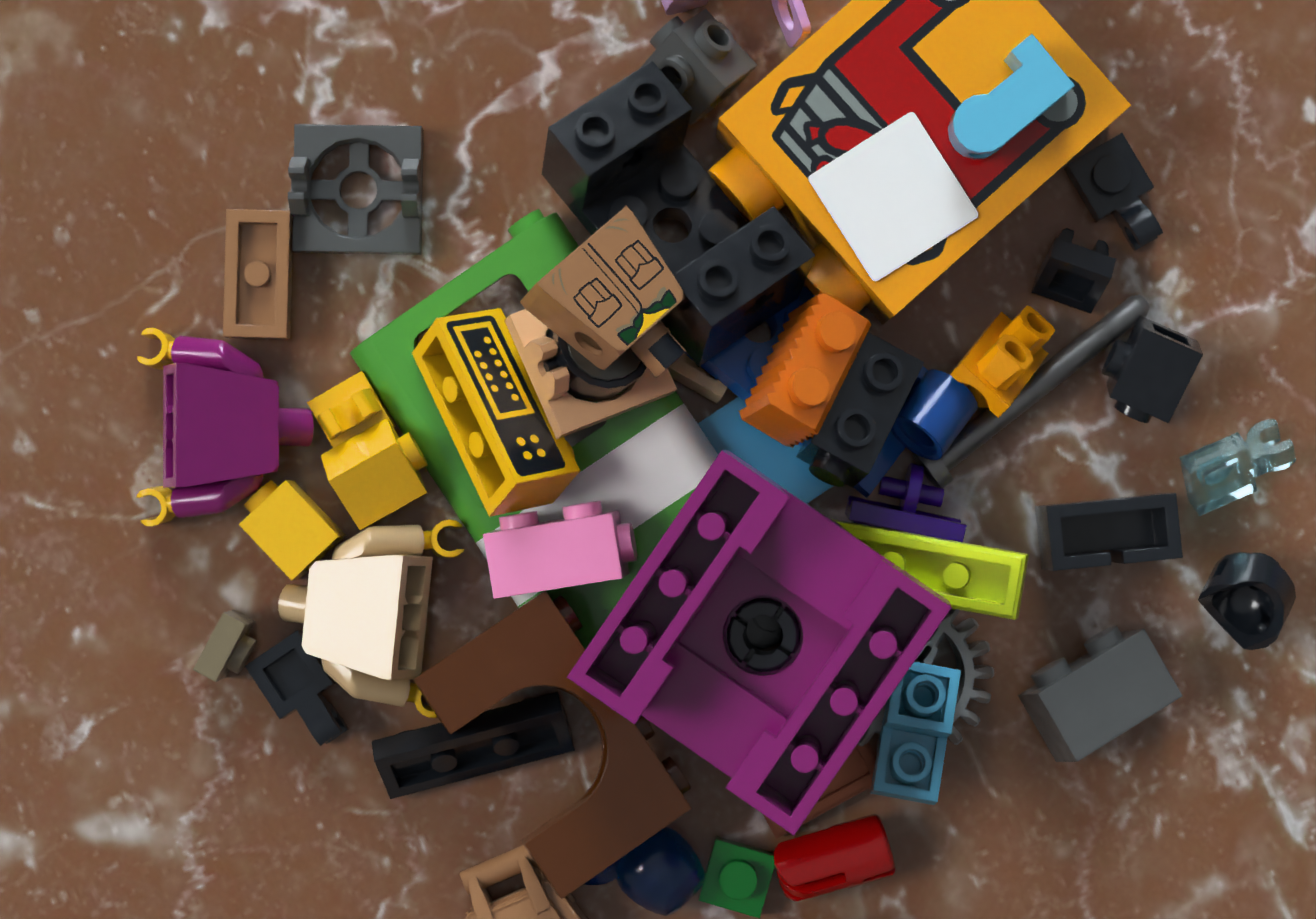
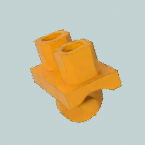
[950,305,1055,418]

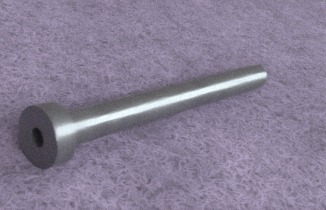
[913,295,1150,488]

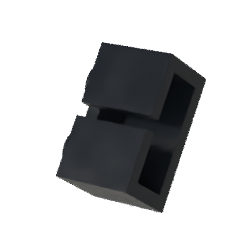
[1035,493,1183,571]

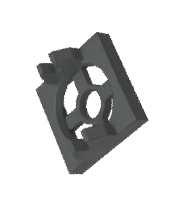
[288,124,423,255]

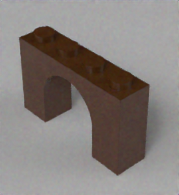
[412,591,692,899]

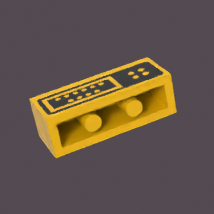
[412,308,581,517]

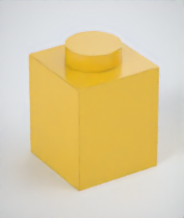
[321,418,428,530]
[239,480,347,581]

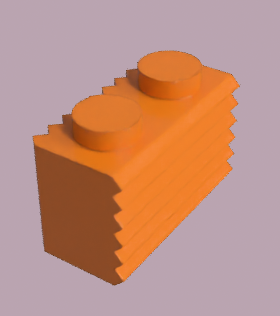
[739,293,871,448]

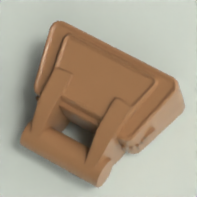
[459,845,587,919]

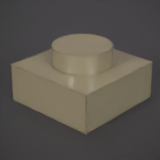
[193,610,257,682]

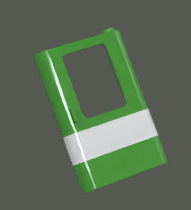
[350,209,718,650]

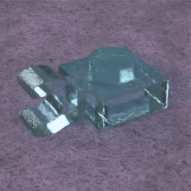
[1179,419,1296,516]

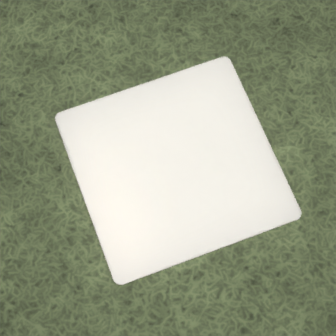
[808,112,978,282]

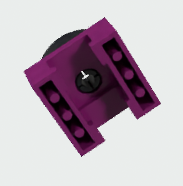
[567,450,952,835]

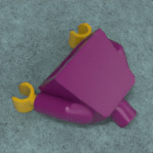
[136,328,314,526]

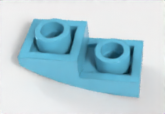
[870,662,961,805]

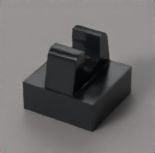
[1031,228,1116,314]

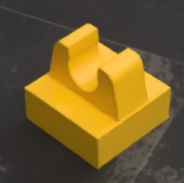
[307,371,396,448]

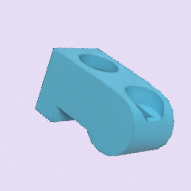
[948,34,1075,160]

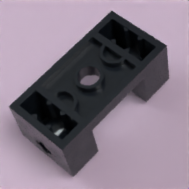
[542,61,815,367]

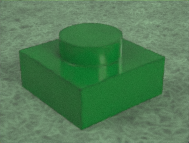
[698,836,775,918]

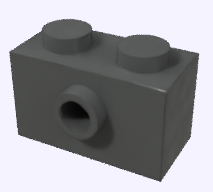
[1018,625,1183,762]

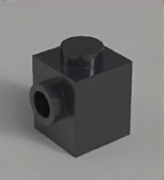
[1102,315,1203,423]

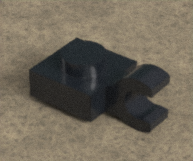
[1064,133,1163,251]
[245,630,349,746]

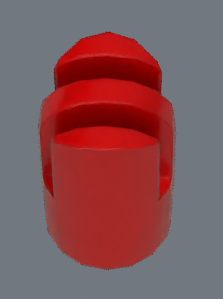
[774,814,896,901]

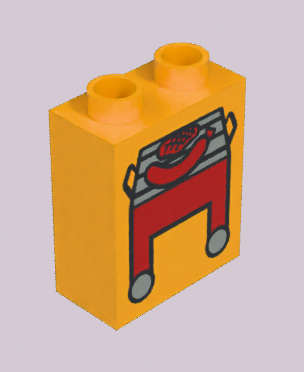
[708,0,1131,325]

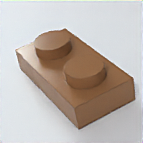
[223,209,293,340]

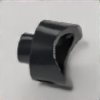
[1198,552,1296,650]

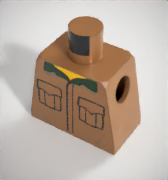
[520,205,686,378]

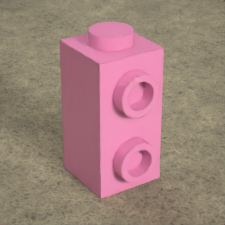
[483,501,637,599]

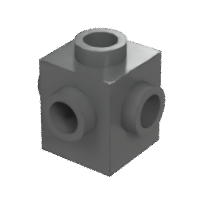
[639,9,757,126]

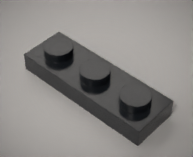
[372,692,575,799]

